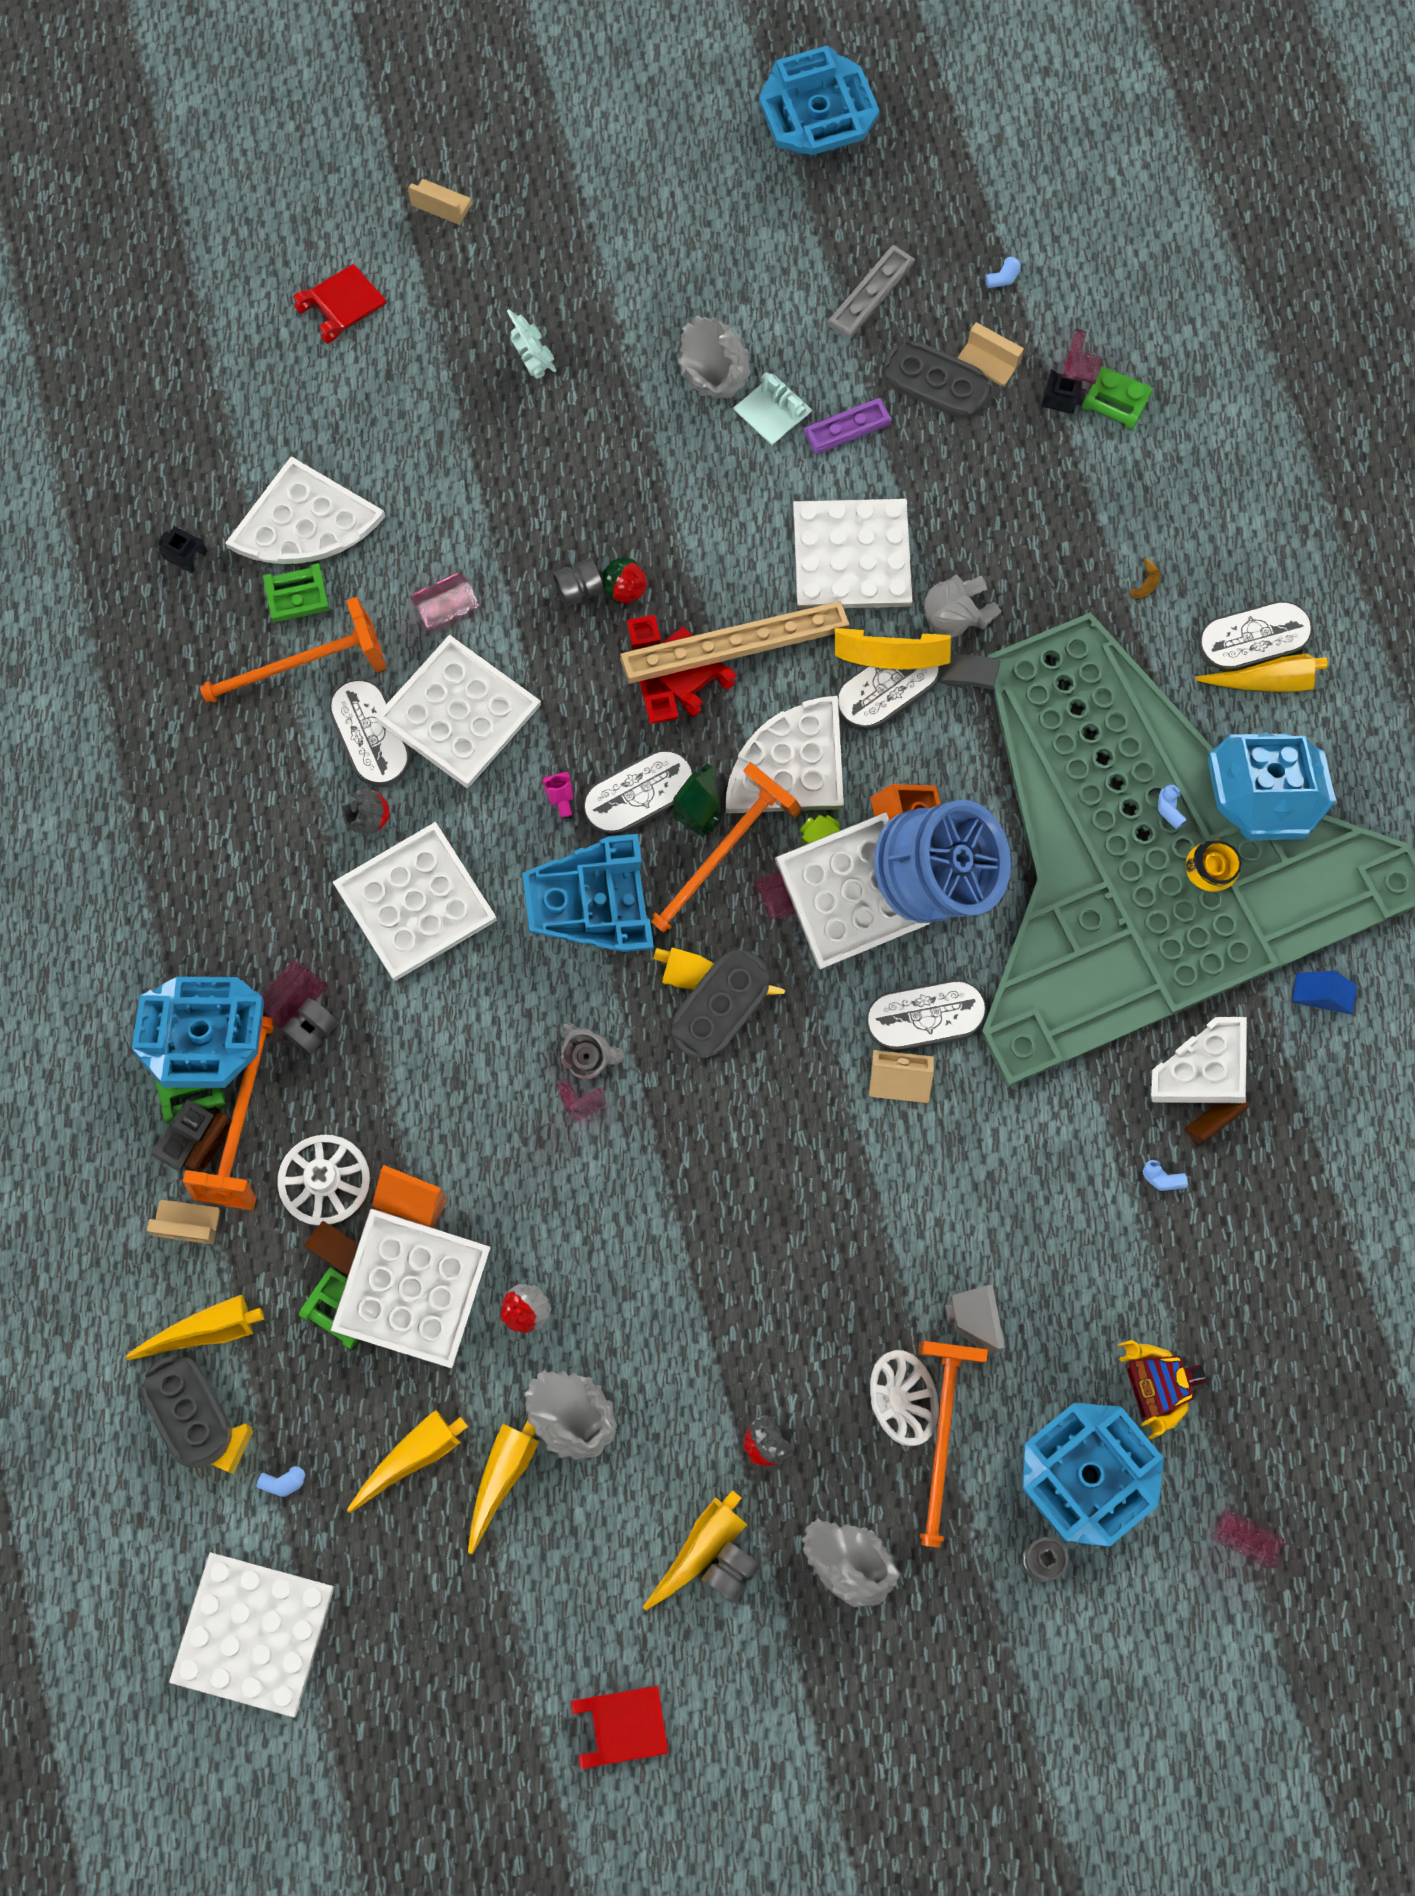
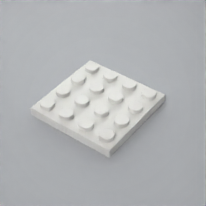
[793,499,912,609]
[376,635,541,789]
[774,813,930,969]
[333,822,497,982]
[330,1209,490,1368]
[169,1552,335,1717]

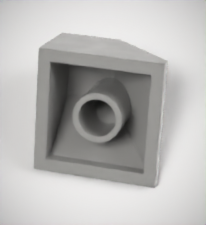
[945,1285,1005,1357]

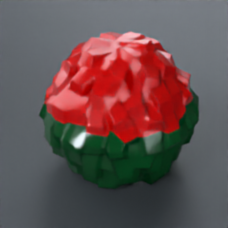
[602,557,647,604]

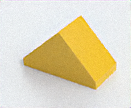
[211,1423,253,1474]

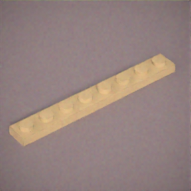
[620,601,850,684]

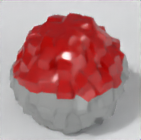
[500,1284,551,1334]

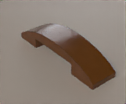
[304,1221,359,1276]

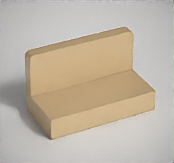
[408,179,472,225]
[958,322,1024,386]
[869,1050,934,1103]
[147,1200,220,1245]

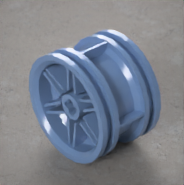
[874,800,1011,923]

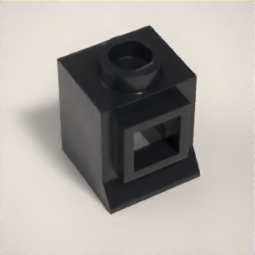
[1041,369,1086,415]
[159,526,208,574]

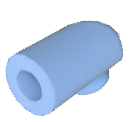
[985,257,1021,289]
[1158,784,1187,830]
[1143,1160,1188,1191]
[256,1467,305,1497]

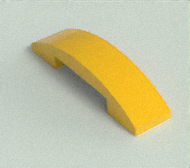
[835,628,951,669]

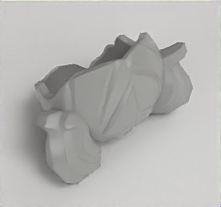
[561,1023,625,1079]

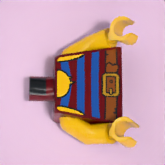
[1118,1340,1206,1440]

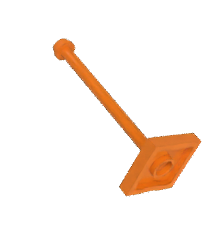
[200,597,387,703]
[650,762,802,933]
[182,1016,274,1211]
[918,1341,988,1548]

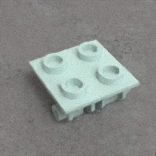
[507,309,556,378]
[733,372,812,445]

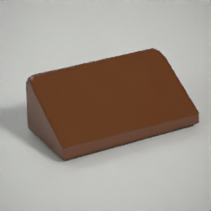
[1184,1100,1250,1146]
[183,1112,231,1173]

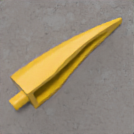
[1195,654,1328,692]
[653,948,785,995]
[126,1295,264,1360]
[347,1410,468,1513]
[468,1419,540,1555]
[643,1490,747,1610]

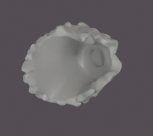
[678,316,751,399]
[525,1370,617,1460]
[802,1519,900,1607]

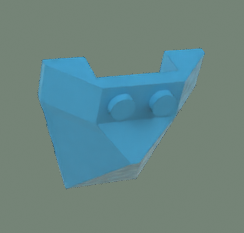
[522,834,654,952]

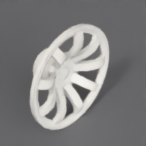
[277,1135,370,1226]
[870,1350,939,1446]

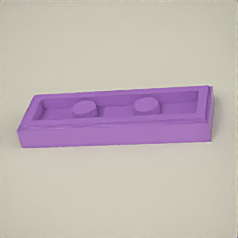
[804,398,892,455]

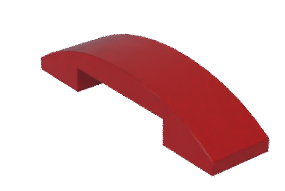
[627,615,679,725]

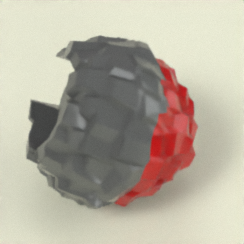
[342,786,390,835]
[744,1415,795,1466]

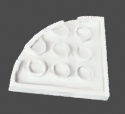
[225,457,385,564]
[726,696,844,813]

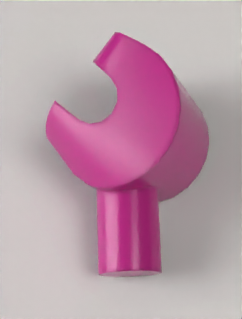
[542,772,574,818]

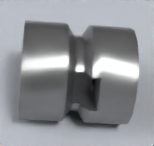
[553,558,604,607]
[281,998,338,1055]
[1021,1537,1069,1582]
[701,1541,761,1604]

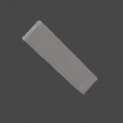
[828,245,915,340]

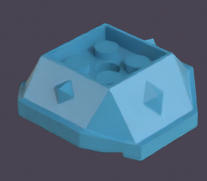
[759,46,880,155]
[1207,732,1336,841]
[132,977,264,1088]
[1022,1403,1164,1547]

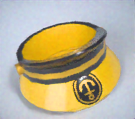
[1186,839,1242,892]

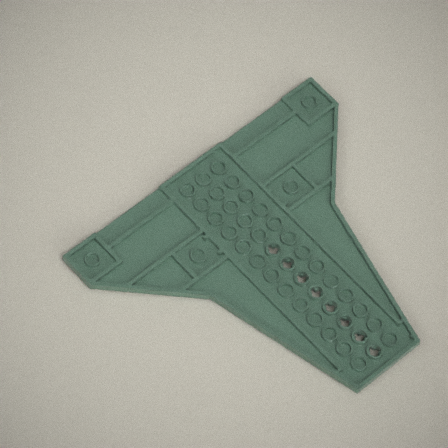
[981,612,1415,1087]

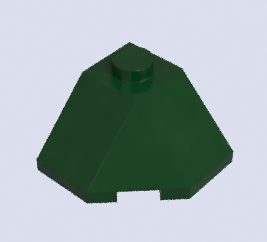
[673,763,721,837]

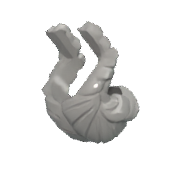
[924,574,1001,638]

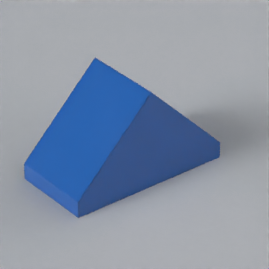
[1292,971,1357,1015]

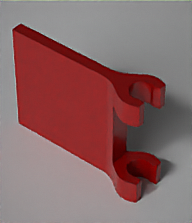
[293,263,387,344]
[656,626,737,717]
[570,1686,668,1769]

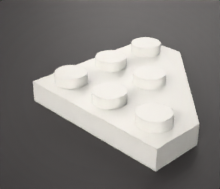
[1151,1017,1247,1103]

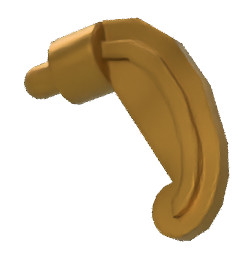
[1130,558,1161,599]

